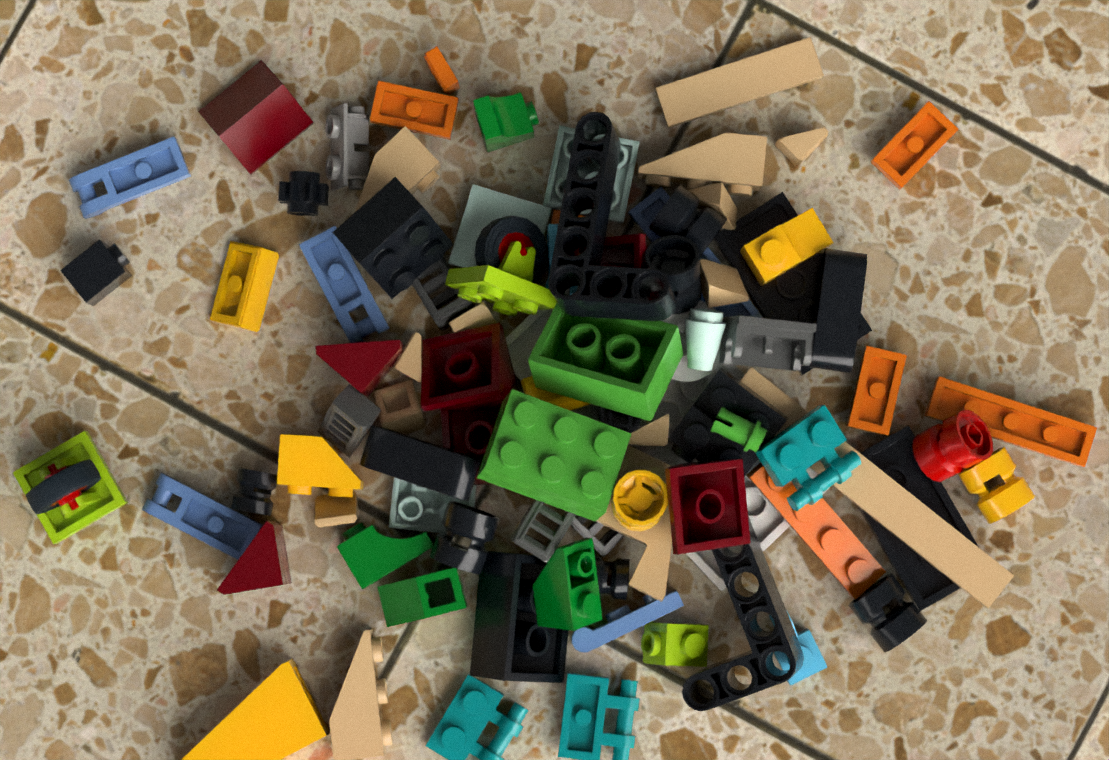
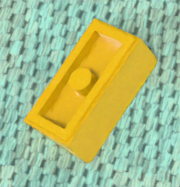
[209,241,279,332]

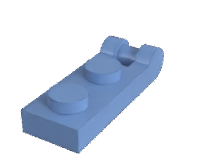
[69,136,191,219]
[299,226,390,343]
[142,472,263,560]
[571,590,684,652]

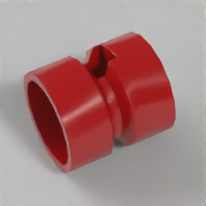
[913,409,993,482]

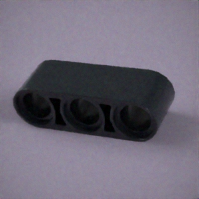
[809,248,867,373]
[359,425,481,501]

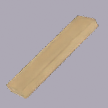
[655,37,824,128]

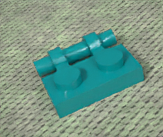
[755,405,862,511]
[426,673,529,760]
[558,673,640,760]

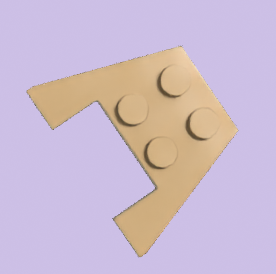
[515,445,672,602]

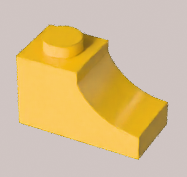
[740,208,833,286]

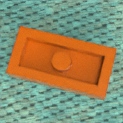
[369,81,459,140]
[870,101,958,190]
[846,346,907,436]

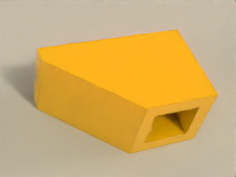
[277,434,364,498]

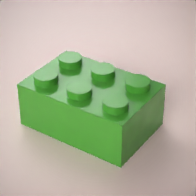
[528,294,683,422]
[476,389,631,522]

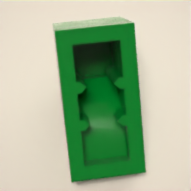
[473,92,539,152]
[337,522,434,589]

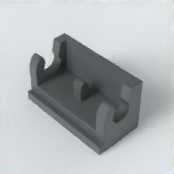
[719,315,817,371]

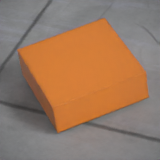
[424,46,460,95]

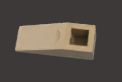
[355,126,441,212]
[637,132,767,197]
[329,628,393,760]

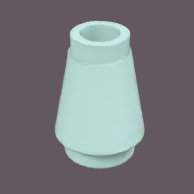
[685,308,726,371]

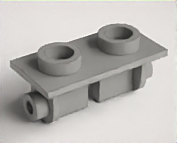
[325,103,369,191]

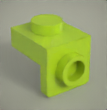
[641,622,709,667]

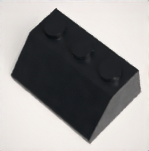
[469,551,568,683]

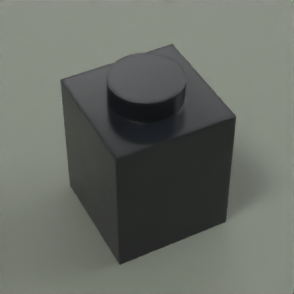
[60,239,132,306]

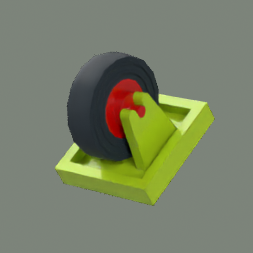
[445,216,556,316]
[12,431,128,544]

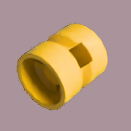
[958,447,1035,524]
[611,470,668,531]

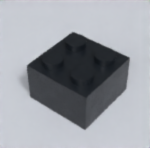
[332,177,454,299]

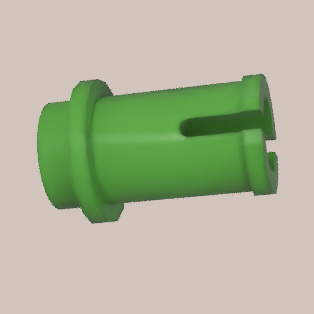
[710,407,767,452]

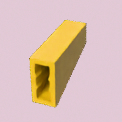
[181,659,330,760]

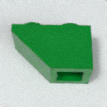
[533,538,603,631]
[377,567,468,627]

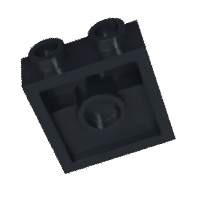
[668,367,788,477]

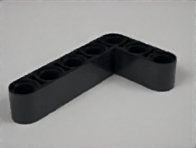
[548,112,677,321]
[682,516,804,711]

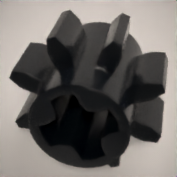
[278,171,329,216]

